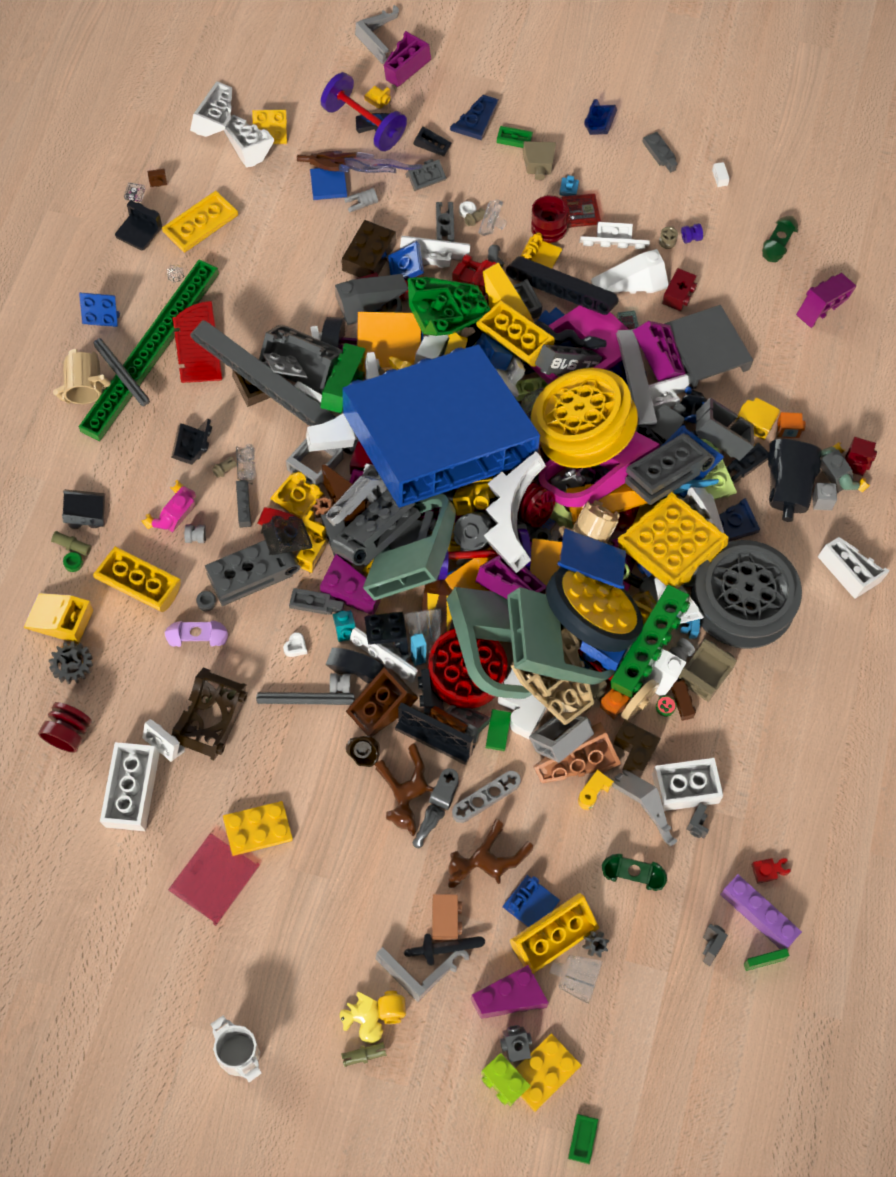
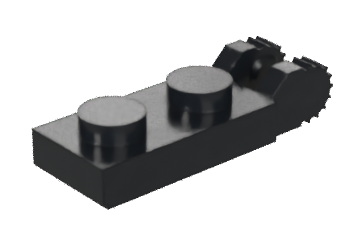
[726,443,769,484]

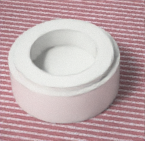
[459,201,476,218]

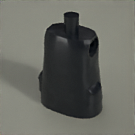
[768,439,822,522]

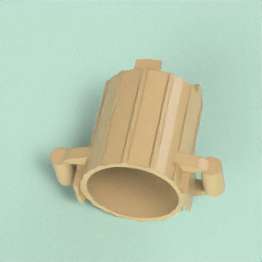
[53,349,111,405]
[559,500,620,545]

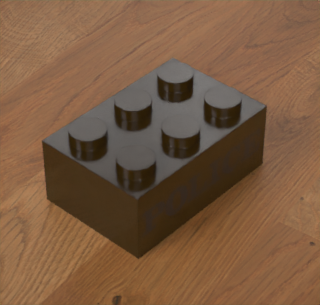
[342,220,396,278]

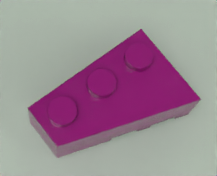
[383,31,431,87]
[796,273,856,328]
[632,321,685,382]
[320,554,381,615]
[475,555,547,599]
[471,965,549,1019]

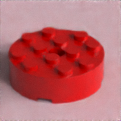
[427,629,508,708]

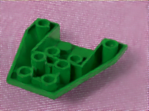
[408,276,491,336]

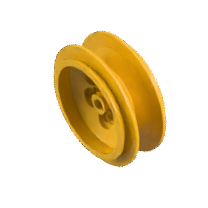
[531,368,638,468]

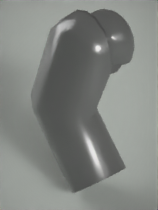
[488,245,505,267]

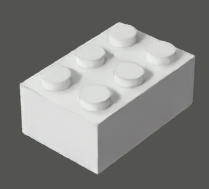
[652,758,723,811]

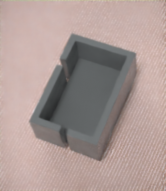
[696,397,754,461]

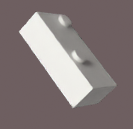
[100,742,160,831]

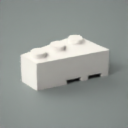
[818,537,890,599]

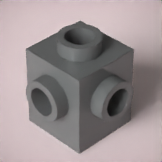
[500,1025,532,1062]

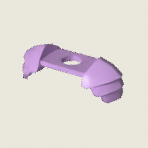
[165,621,228,647]

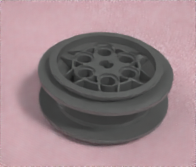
[691,540,802,649]

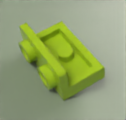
[481,1053,531,1107]

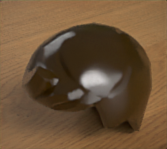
[345,736,380,767]

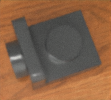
[687,803,709,839]

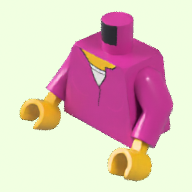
[141,480,196,533]

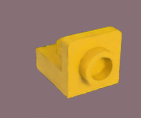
[364,85,391,109]
[301,510,326,539]

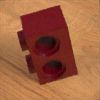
[844,437,877,476]

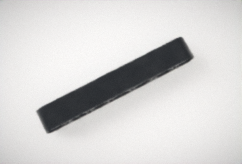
[506,256,619,315]

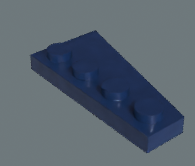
[719,498,760,542]

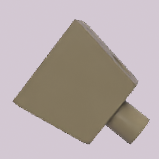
[523,141,556,180]

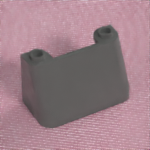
[259,325,342,395]

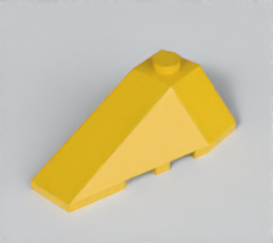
[483,263,534,323]

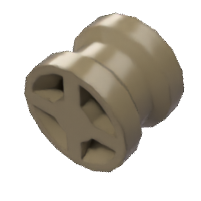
[659,227,678,249]

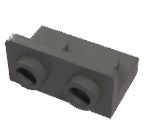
[405,159,447,191]
[445,705,490,744]
[703,924,728,966]

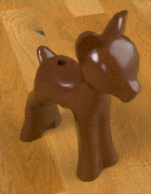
[375,743,434,836]
[448,819,533,888]

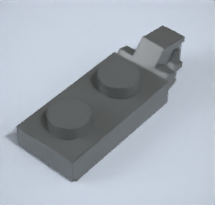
[642,132,677,173]
[289,588,344,615]

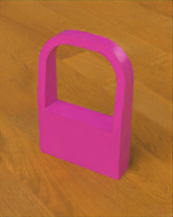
[530,305,641,384]
[538,431,660,507]

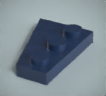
[450,95,499,140]

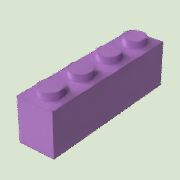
[720,874,802,950]

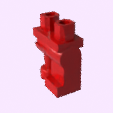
[452,254,496,296]

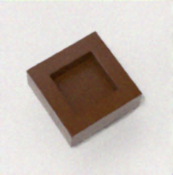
[147,169,167,187]

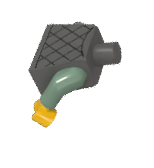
[820,442,870,493]

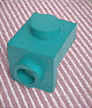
[332,610,355,642]

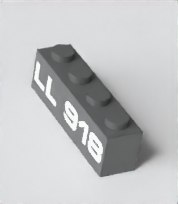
[535,344,603,376]

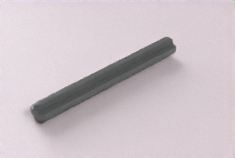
[93,338,150,407]
[256,692,355,705]

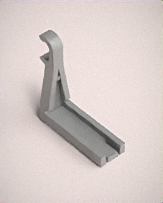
[355,5,399,64]
[611,770,677,846]
[375,947,469,1002]

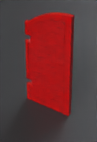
[173,301,222,383]

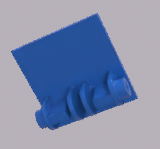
[79,292,120,327]
[502,875,560,927]

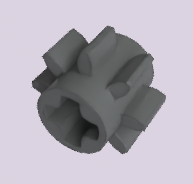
[582,930,610,957]

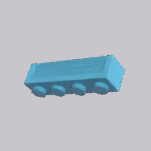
[410,633,427,667]

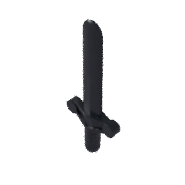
[404,934,485,966]

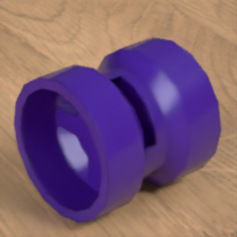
[681,223,703,244]

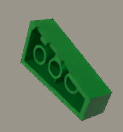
[320,343,366,413]

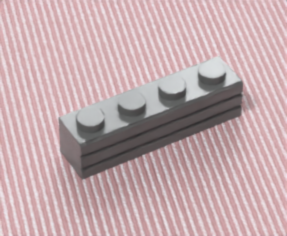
[236,480,251,528]

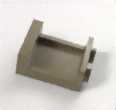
[676,639,737,702]

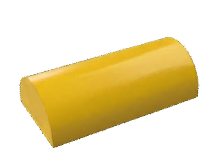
[476,300,555,367]
[93,546,181,612]
[510,893,599,974]

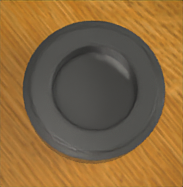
[196,591,216,611]

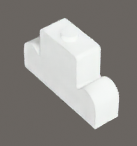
[498,669,547,740]

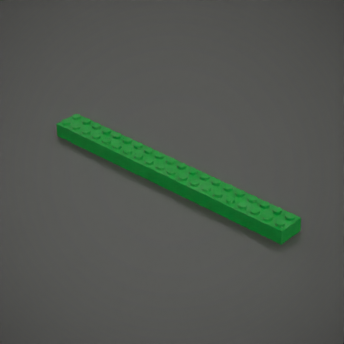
[78,260,219,442]

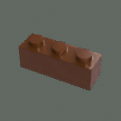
[671,680,696,721]

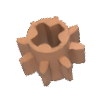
[313,496,334,518]

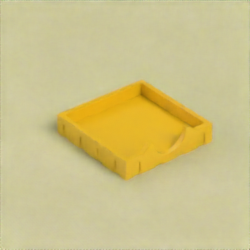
[618,492,728,589]

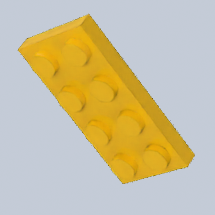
[162,191,238,253]

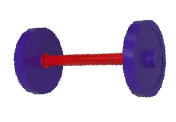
[321,72,407,152]
[437,528,531,580]

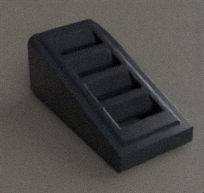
[413,126,452,156]

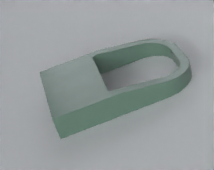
[363,494,456,601]
[447,587,532,699]
[507,587,616,685]

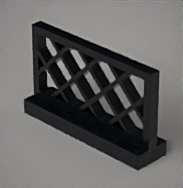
[395,703,475,765]

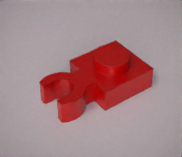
[751,858,791,884]

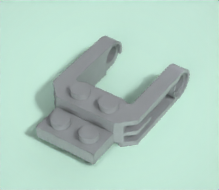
[326,475,388,526]

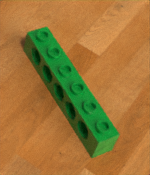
[611,585,691,698]

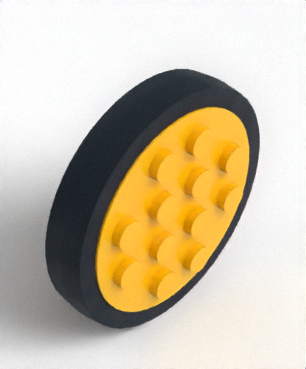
[546,567,643,652]

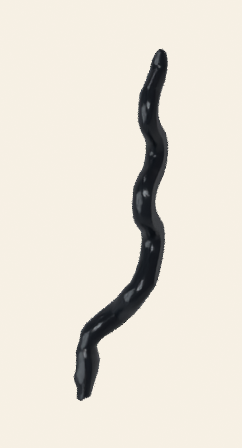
[467,321,607,349]

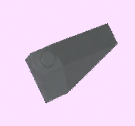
[335,274,408,325]

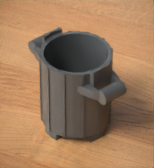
[453,510,497,551]

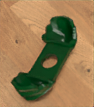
[762,216,798,263]
[602,854,667,891]

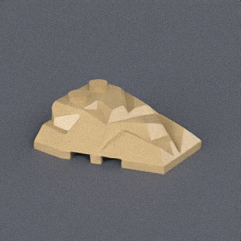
[511,627,594,725]

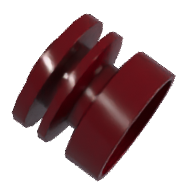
[531,195,568,243]
[517,482,555,528]
[38,702,92,753]

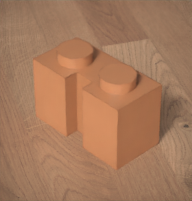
[432,894,462,941]

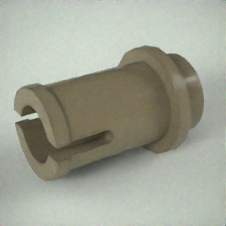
[464,208,487,226]
[212,456,237,478]

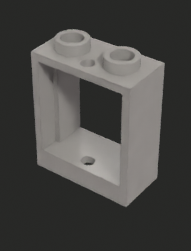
[286,438,344,487]
[529,715,594,763]

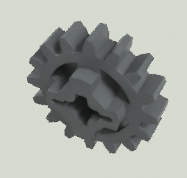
[49,641,93,684]

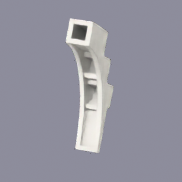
[306,352,380,452]
[484,452,546,573]

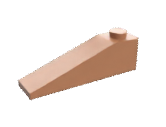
[533,722,621,783]

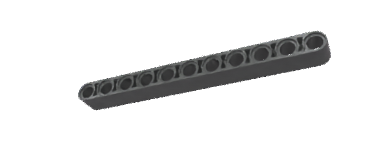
[190,320,359,455]

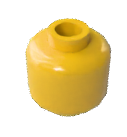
[378,990,406,1024]

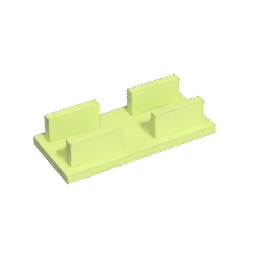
[701,439,737,500]

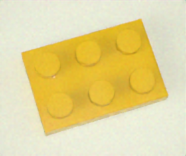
[223,801,293,856]
[515,1033,582,1112]

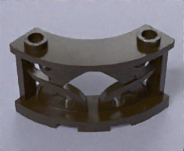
[171,667,248,761]

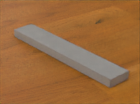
[616,330,657,425]

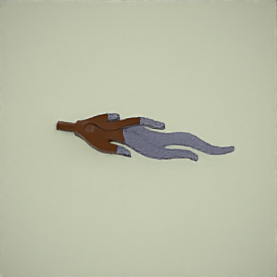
[297,151,422,173]

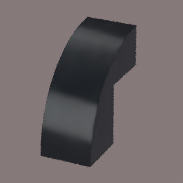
[321,317,345,349]
[326,648,384,683]

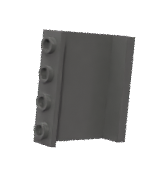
[664,305,753,389]

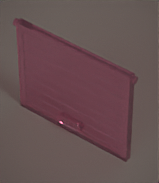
[168,833,260,926]

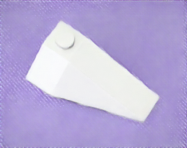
[684,487,725,534]

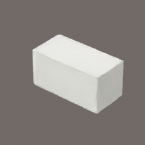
[712,162,729,187]

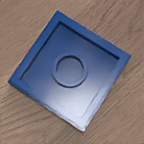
[310,167,347,200]
[388,241,424,281]

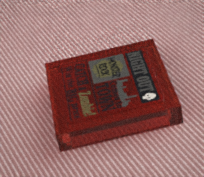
[561,194,601,228]

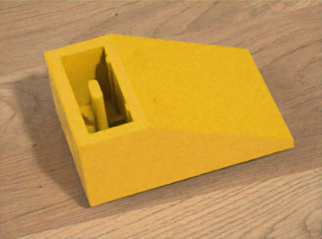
[24,593,93,644]

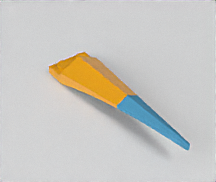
[566,479,719,525]

